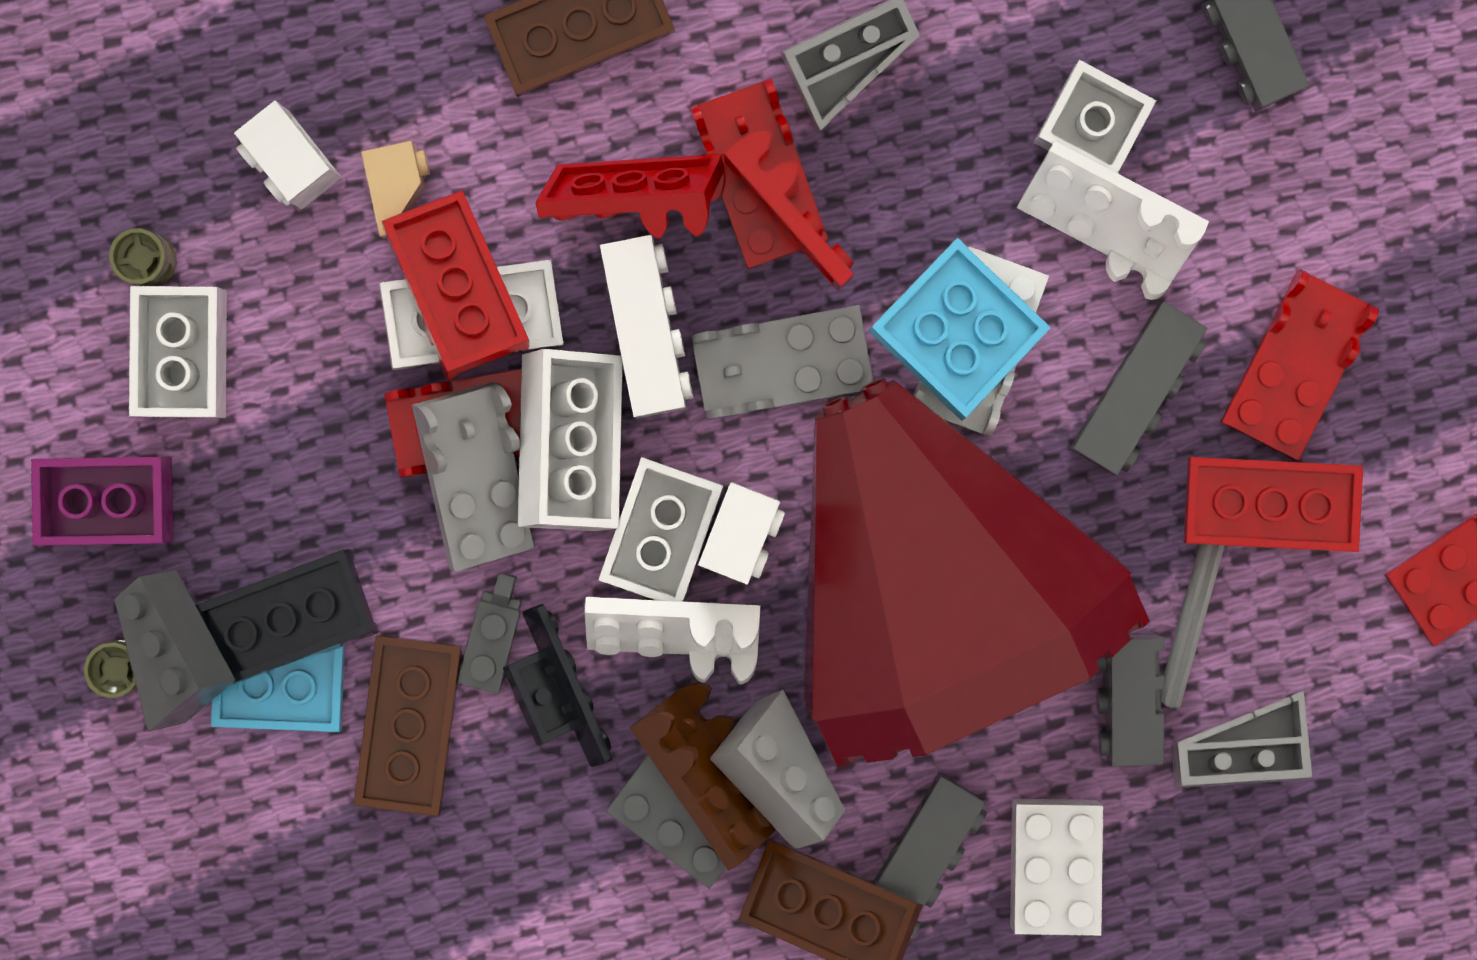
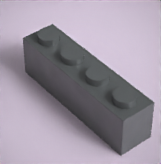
[1201,0,1310,112]
[1069,301,1208,475]
[872,772,987,944]

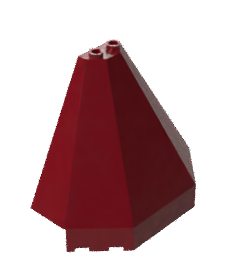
[804,378,1150,767]

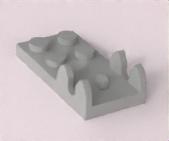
[691,305,873,420]
[412,382,534,572]

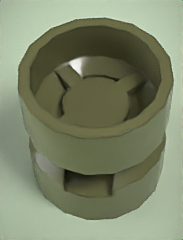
[109,228,177,286]
[84,639,137,698]

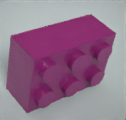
[31,457,173,546]

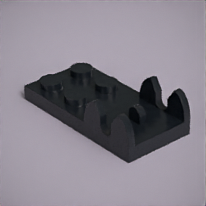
[195,549,379,686]

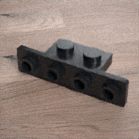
[503,603,612,767]

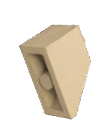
[361,141,430,239]

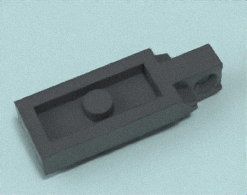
[457,572,521,694]

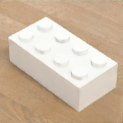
[600,235,693,419]
[518,349,622,531]

